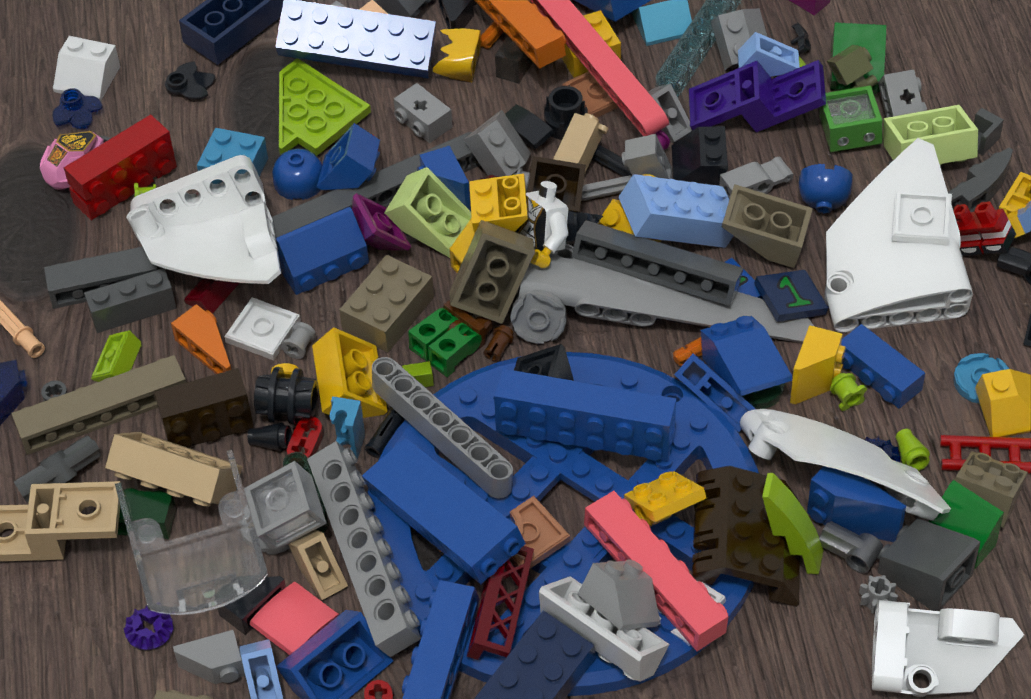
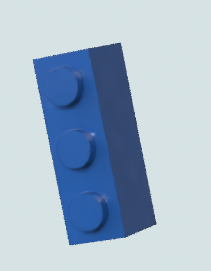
[841,324,925,409]

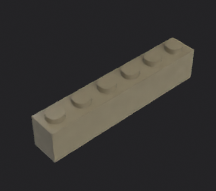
[11,355,186,455]

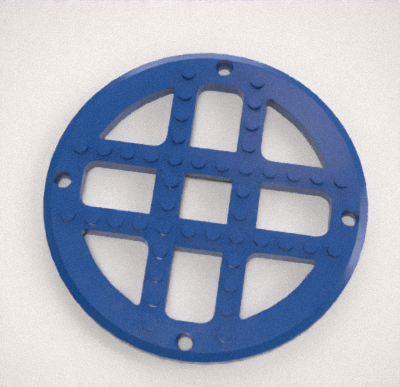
[368,352,759,696]

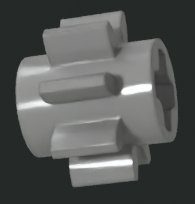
[859,575,898,613]

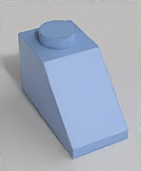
[738,32,800,77]
[239,639,283,699]

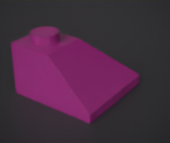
[352,193,411,251]

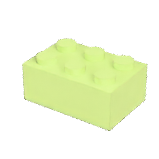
[883,105,978,165]

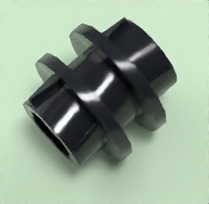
[254,367,318,426]

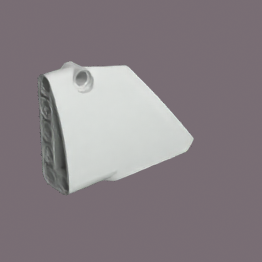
[824,138,973,332]
[126,155,281,284]

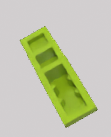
[762,473,824,574]

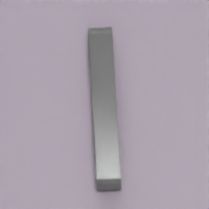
[372,357,513,498]

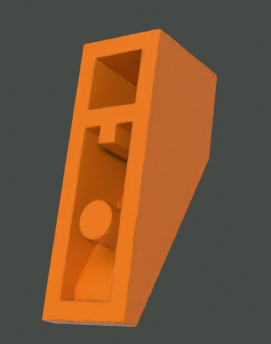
[171,304,231,374]

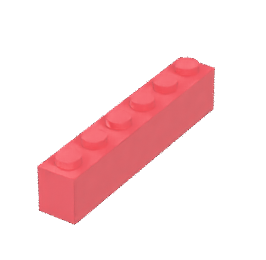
[584,491,729,651]

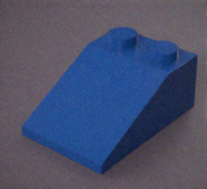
[701,316,792,396]
[807,466,906,542]

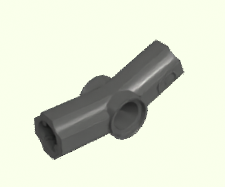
[14,435,101,502]

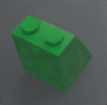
[830,22,887,94]

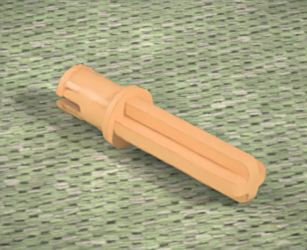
[0,300,45,358]

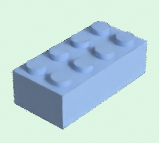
[619,174,734,248]

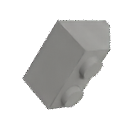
[711,8,767,70]
[463,110,531,177]
[577,559,660,630]

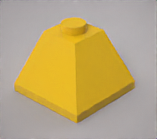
[975,369,1031,437]

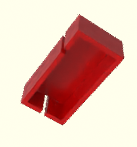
[63,114,177,221]

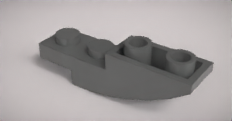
[948,147,1013,212]

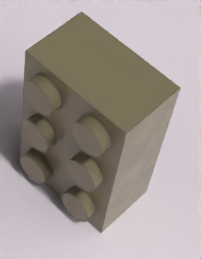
[449,220,535,324]
[339,255,434,353]

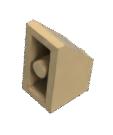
[288,530,348,600]

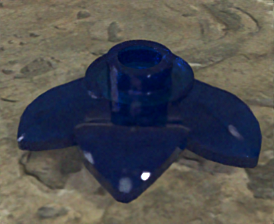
[52,88,103,129]

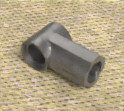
[819,521,883,574]

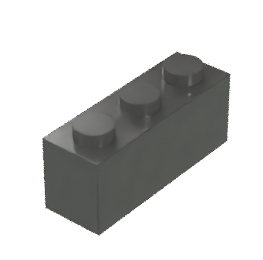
[84,268,177,333]

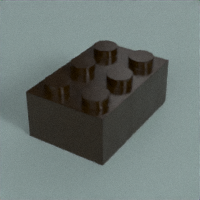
[154,368,254,448]

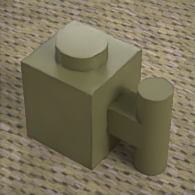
[827,45,878,100]

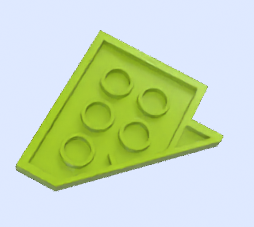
[279,58,371,156]

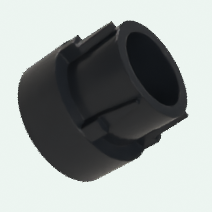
[544,85,588,140]

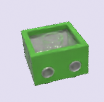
[819,85,882,152]

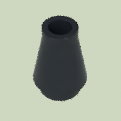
[247,422,292,451]

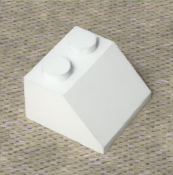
[53,36,120,102]

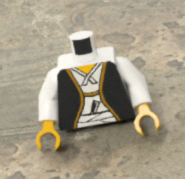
[515,181,568,268]

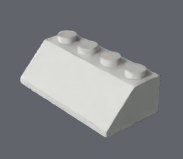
[539,576,670,681]

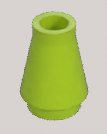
[895,429,930,471]

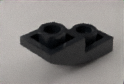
[505,104,554,149]

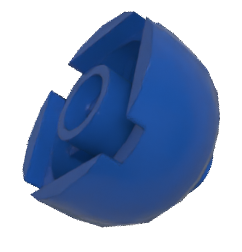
[272,148,322,200]
[799,164,853,213]

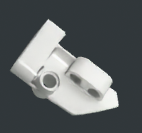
[872,600,1024,697]

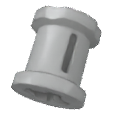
[281,322,316,359]

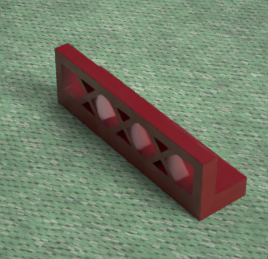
[467,546,534,660]

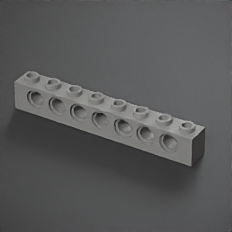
[307,441,421,657]

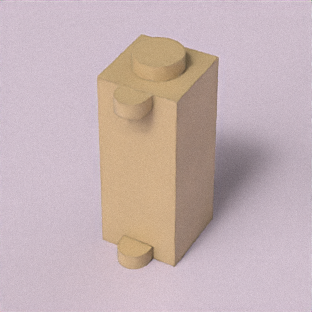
[554,113,609,181]

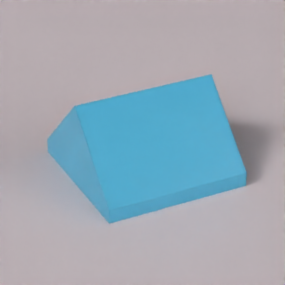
[631,0,694,46]

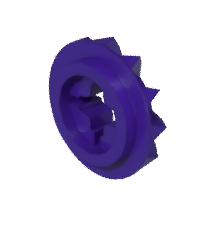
[124,604,173,650]

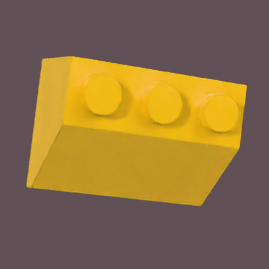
[312,327,388,418]

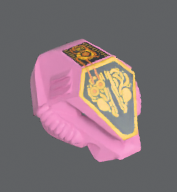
[40,131,104,190]

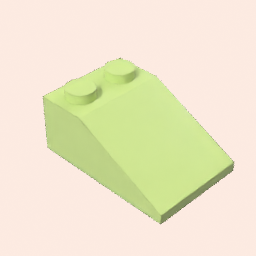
[385,167,471,258]

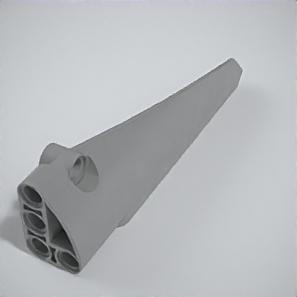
[516,244,814,343]

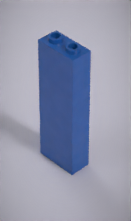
[362,437,526,584]

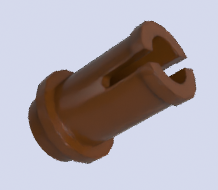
[483,325,514,362]

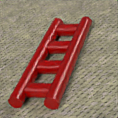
[940,435,1031,474]

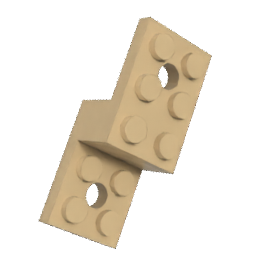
[0,481,122,561]

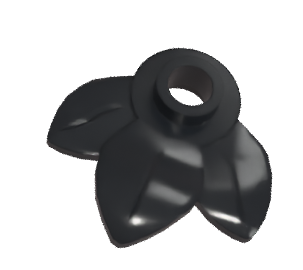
[165,61,215,100]

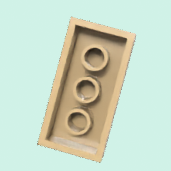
[105,432,243,507]

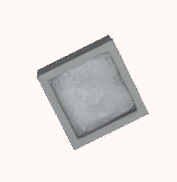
[244,461,326,550]

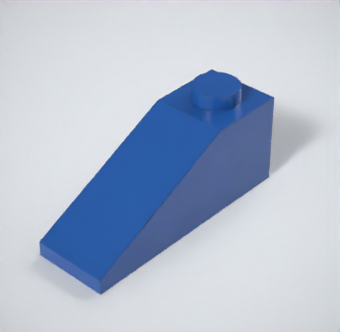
[674,353,756,432]

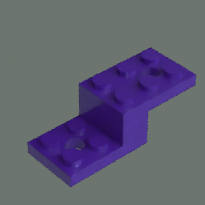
[689,60,826,132]

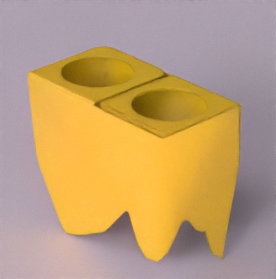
[433,28,481,83]

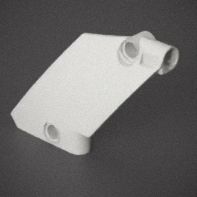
[740,409,951,520]

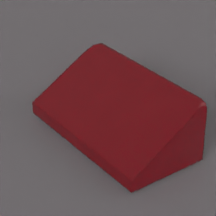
[184,278,239,314]

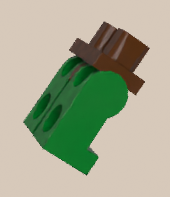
[408,300,492,378]

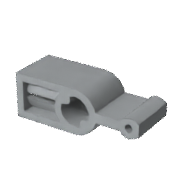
[720,157,794,200]

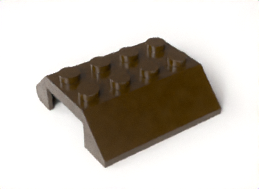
[692,466,800,607]

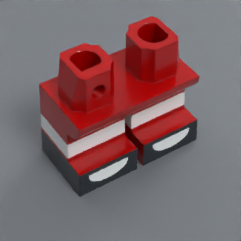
[953,201,1016,256]

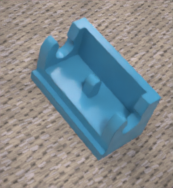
[330,396,365,460]

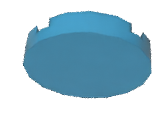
[953,353,1009,404]

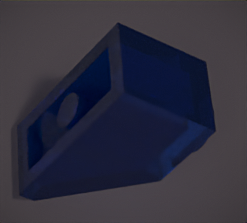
[0,360,28,426]

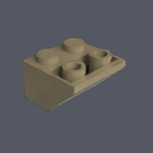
[955,451,1028,528]

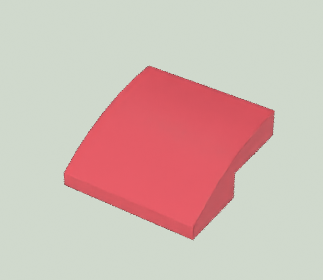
[250,582,339,655]

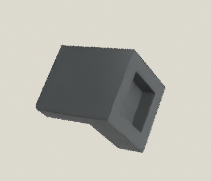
[974,108,1004,156]

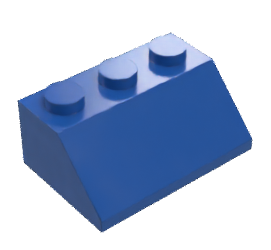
[276,207,369,295]
[276,610,393,699]

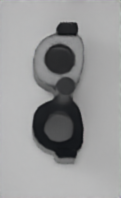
[790,22,811,55]

